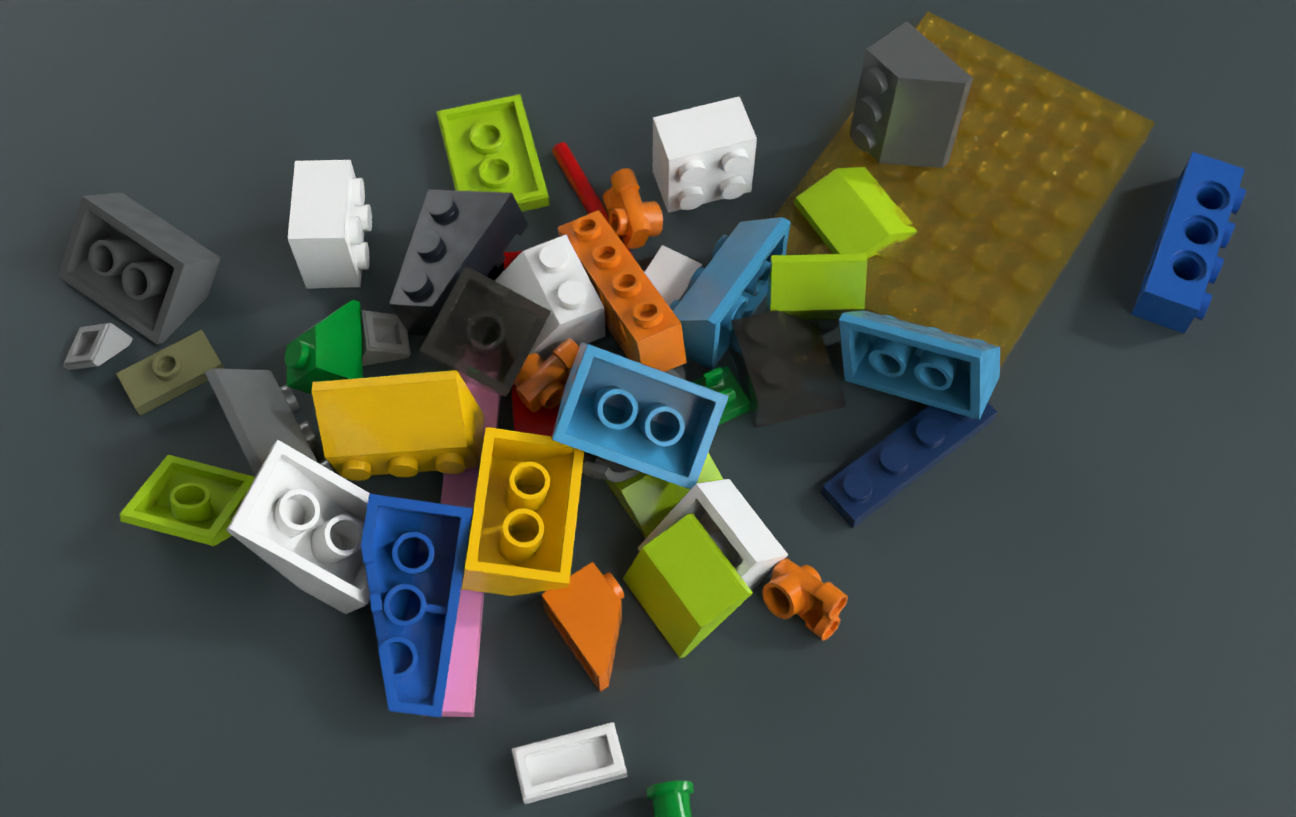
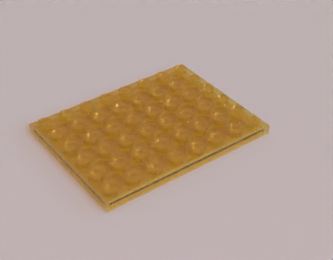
[774,12,1155,369]

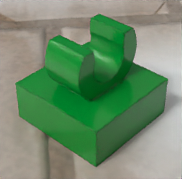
[692,366,750,426]

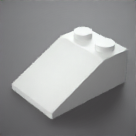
[226,440,370,614]

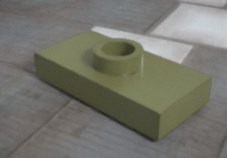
[116,330,224,416]

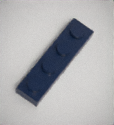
[821,403,998,528]

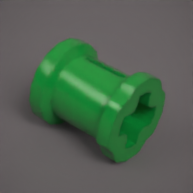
[646,781,694,817]

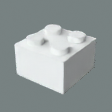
[653,96,757,213]
[288,160,372,289]

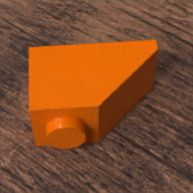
[541,562,625,692]

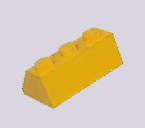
[312,370,485,481]
[461,427,584,596]

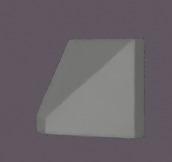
[361,310,411,366]
[63,323,133,370]

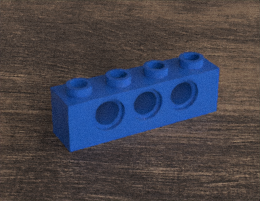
[1131,151,1246,334]

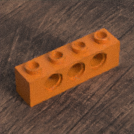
[557,210,687,372]

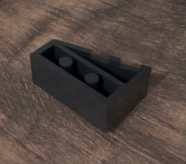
[389,190,528,337]

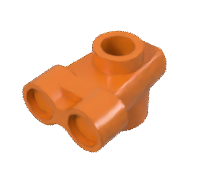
[602,168,663,249]
[510,338,579,413]
[762,558,848,641]

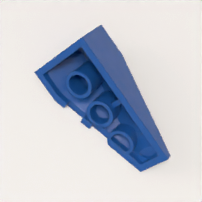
[361,494,473,718]

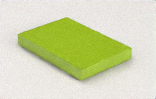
[436,94,550,212]

